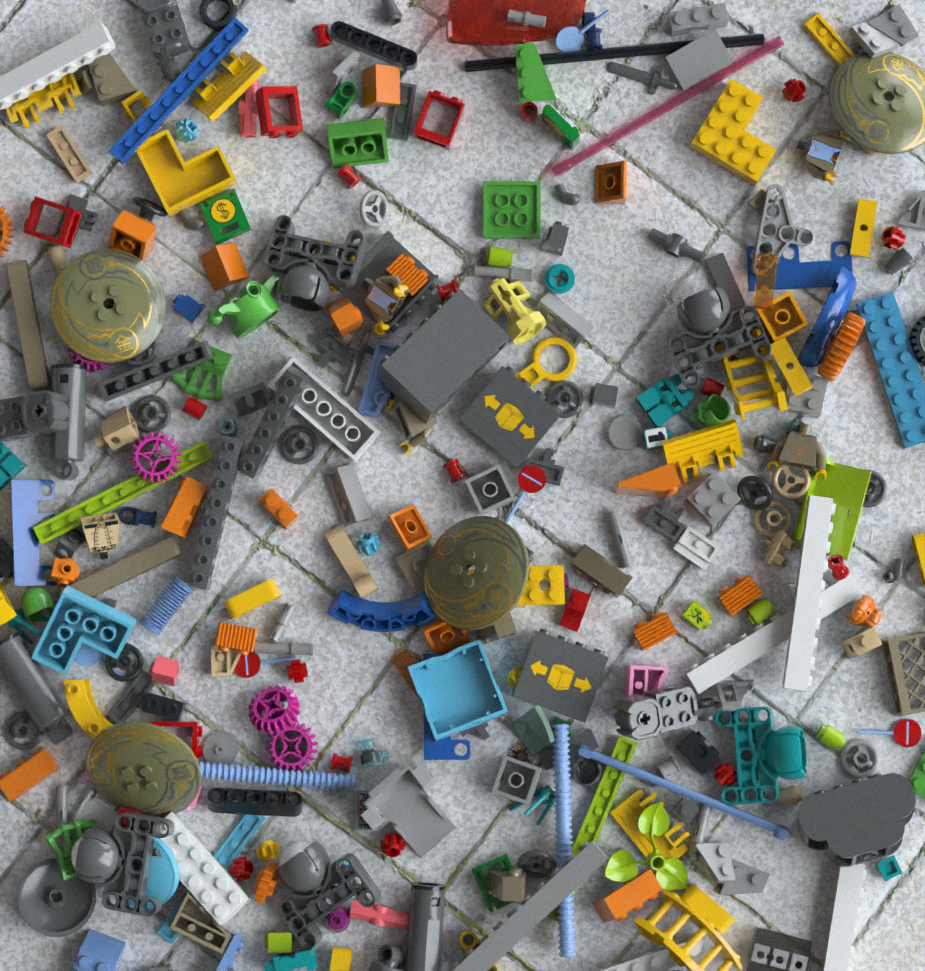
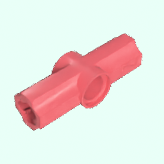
[239,80,259,138]
[349,900,409,930]

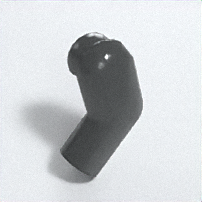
[555,183,580,206]
[179,209,205,231]
[883,559,905,583]

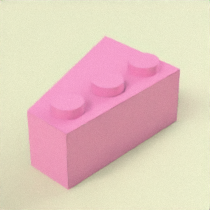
[624,665,668,697]

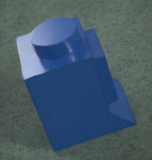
[172,294,205,323]

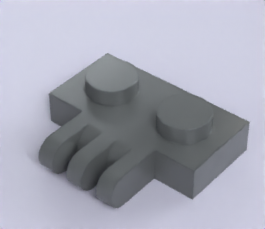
[57,194,97,237]
[642,500,685,543]

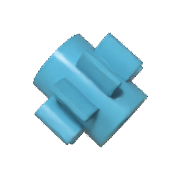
[174,118,198,143]
[356,532,382,556]

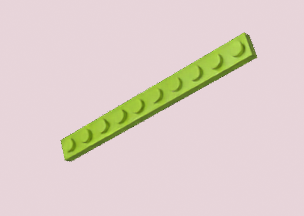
[33,441,214,545]
[546,735,638,921]

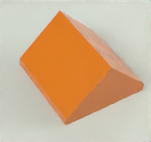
[362,64,401,108]
[595,161,626,204]
[200,242,250,292]
[387,504,432,551]
[423,621,470,654]

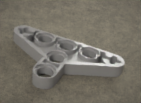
[751,184,813,276]

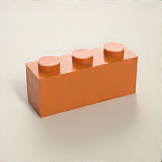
[0,748,61,802]

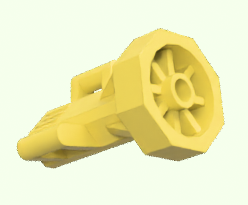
[482,278,546,346]

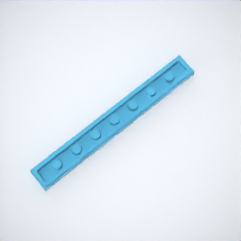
[156,814,266,944]

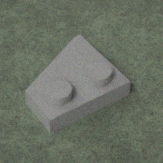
[868,4,919,47]
[849,22,900,59]
[326,50,361,97]
[897,190,925,231]
[716,680,754,711]
[692,842,736,883]
[719,859,770,895]

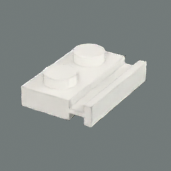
[673,526,721,571]

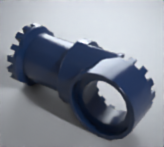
[582,12,603,50]
[119,507,157,528]

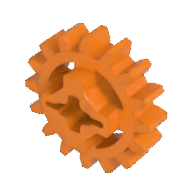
[253,861,279,904]

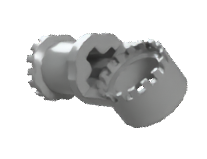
[643,755,682,787]

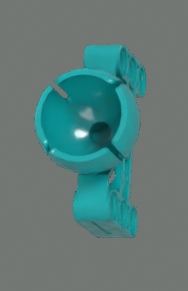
[715,706,807,805]

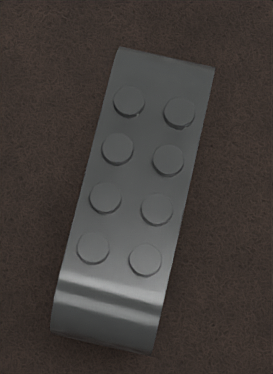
[797,773,916,867]

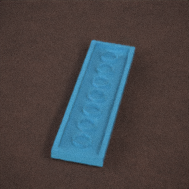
[856,292,925,449]

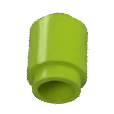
[485,246,513,268]
[745,598,775,625]
[815,724,846,751]

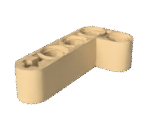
[325,525,379,599]

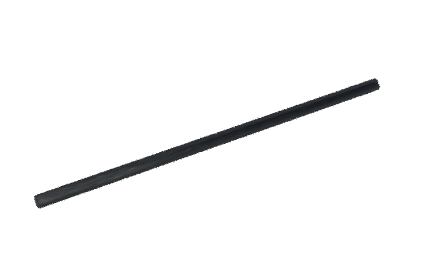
[464,34,765,72]

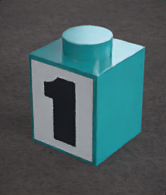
[643,426,672,451]

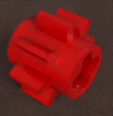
[782,79,806,103]
[881,225,906,250]
[287,659,308,683]
[714,762,737,786]
[380,833,405,857]
[230,857,254,882]

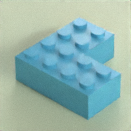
[31,585,137,675]

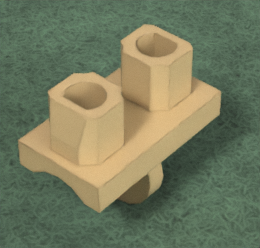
[764,531,797,567]

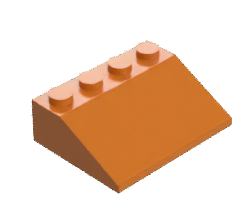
[614,462,681,499]

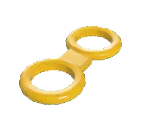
[515,337,577,388]

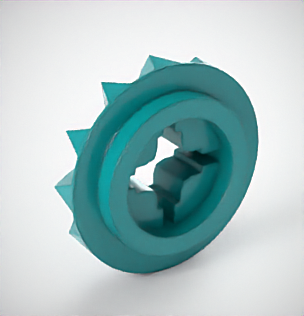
[545,264,575,294]

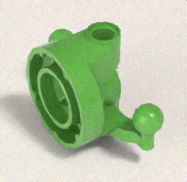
[207,274,281,339]

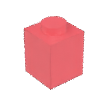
[149,655,180,687]

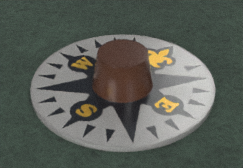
[507,742,536,765]

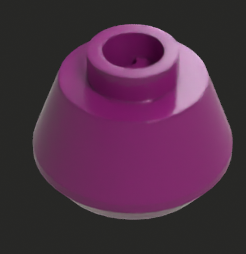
[324,906,350,933]

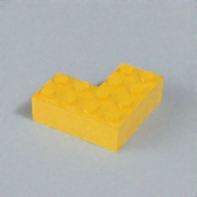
[690,79,777,186]
[136,129,238,217]

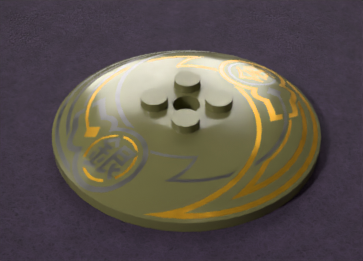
[829,52,925,154]
[50,249,166,363]
[424,516,529,630]
[86,722,202,817]

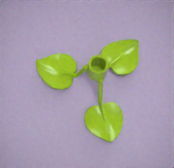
[604,802,688,890]

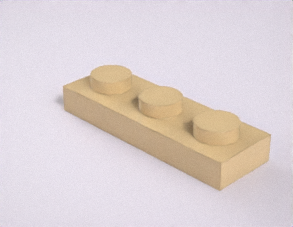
[47,125,93,183]

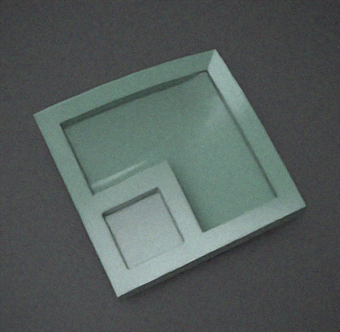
[511,704,555,756]

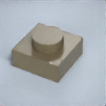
[75,70,95,96]
[748,189,775,216]

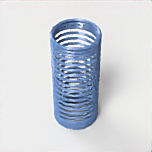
[140,576,194,635]

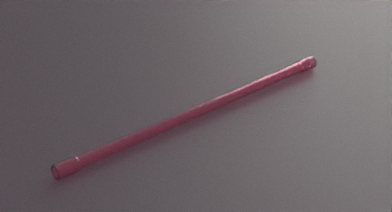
[551,36,784,178]

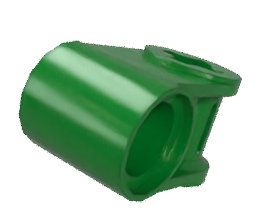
[324,82,357,119]

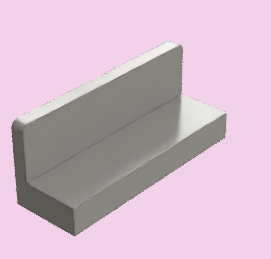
[533,291,593,349]
[325,464,372,527]

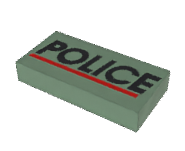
[353,790,373,830]

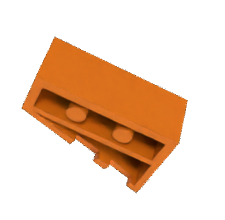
[325,296,364,339]
[161,477,210,539]
[592,869,663,923]

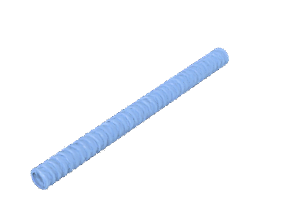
[552,724,576,957]
[199,762,355,791]

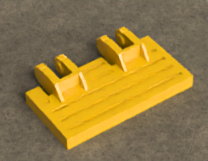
[191,51,267,122]
[6,73,82,128]
[661,419,744,483]
[610,788,690,860]

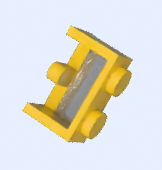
[121,90,165,127]

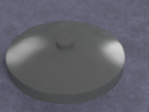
[17,858,96,937]

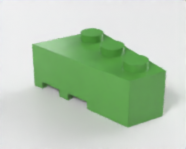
[515,43,557,102]

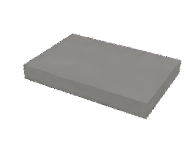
[665,29,733,90]

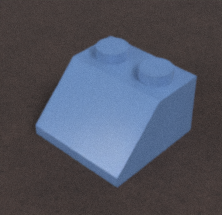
[73,929,126,971]

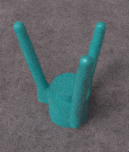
[8,608,49,644]
[509,785,556,825]

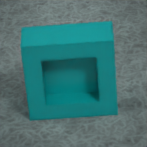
[876,855,903,881]

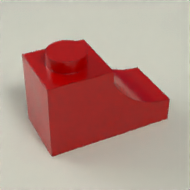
[559,589,591,632]

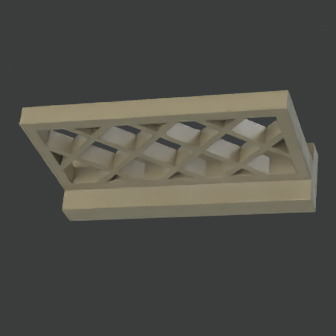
[882,633,925,717]

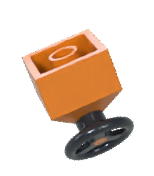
[108,196,168,261]

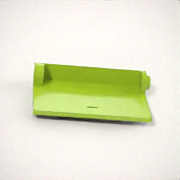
[793,456,871,561]

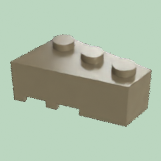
[89,53,137,106]
[571,544,633,598]
[474,613,517,645]
[488,868,527,901]
[169,890,231,954]

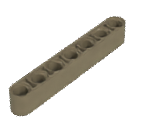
[7,260,51,391]
[55,536,183,601]

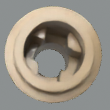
[47,246,66,274]
[773,785,803,804]

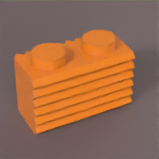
[386,253,429,298]
[258,489,299,530]
[717,574,763,616]
[632,611,677,651]
[214,622,257,656]

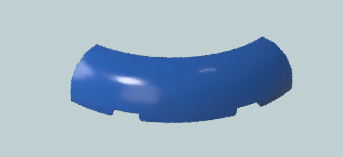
[797,267,857,367]
[327,588,436,632]

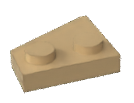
[210,638,241,677]

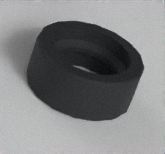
[199,0,236,30]

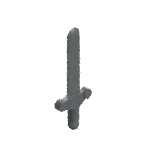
[607,62,678,95]
[341,326,375,397]

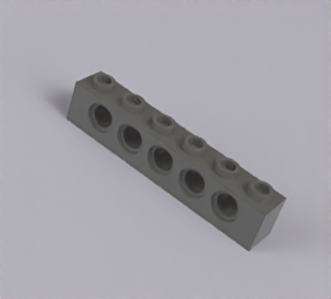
[98,341,215,402]
[237,367,309,479]

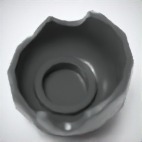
[572,757,601,786]

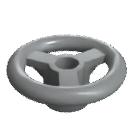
[359,190,389,228]
[840,739,879,778]

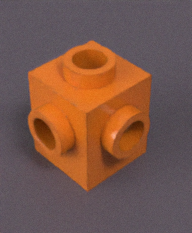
[49,558,80,587]

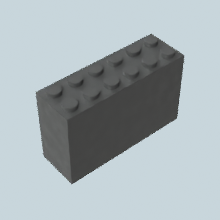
[376,289,510,424]

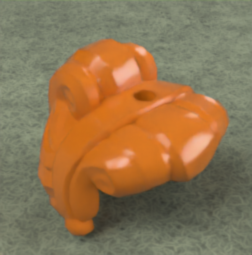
[845,595,882,627]

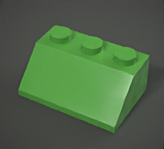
[327,118,389,169]

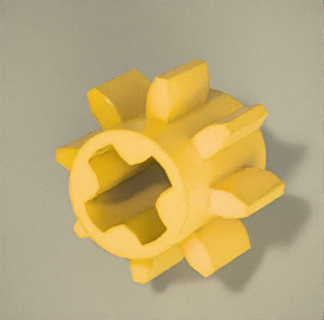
[507,666,522,688]
[256,839,280,862]

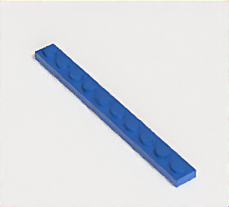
[108,17,249,165]

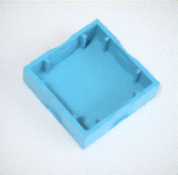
[408,639,508,741]

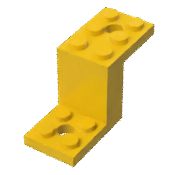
[468,565,565,608]

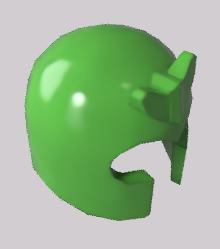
[693,394,731,427]
[21,588,55,622]

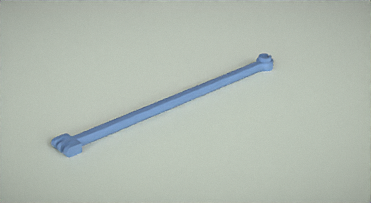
[578,744,790,840]

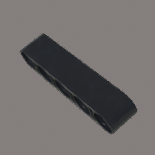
[330,21,418,71]
[207,788,302,817]

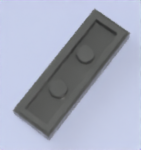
[389,82,417,141]
[705,253,746,312]
[106,670,157,724]
[538,730,599,770]

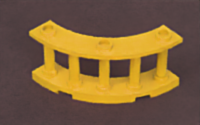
[715,327,788,420]
[64,679,113,740]
[634,889,743,971]

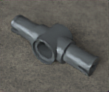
[648,228,704,263]

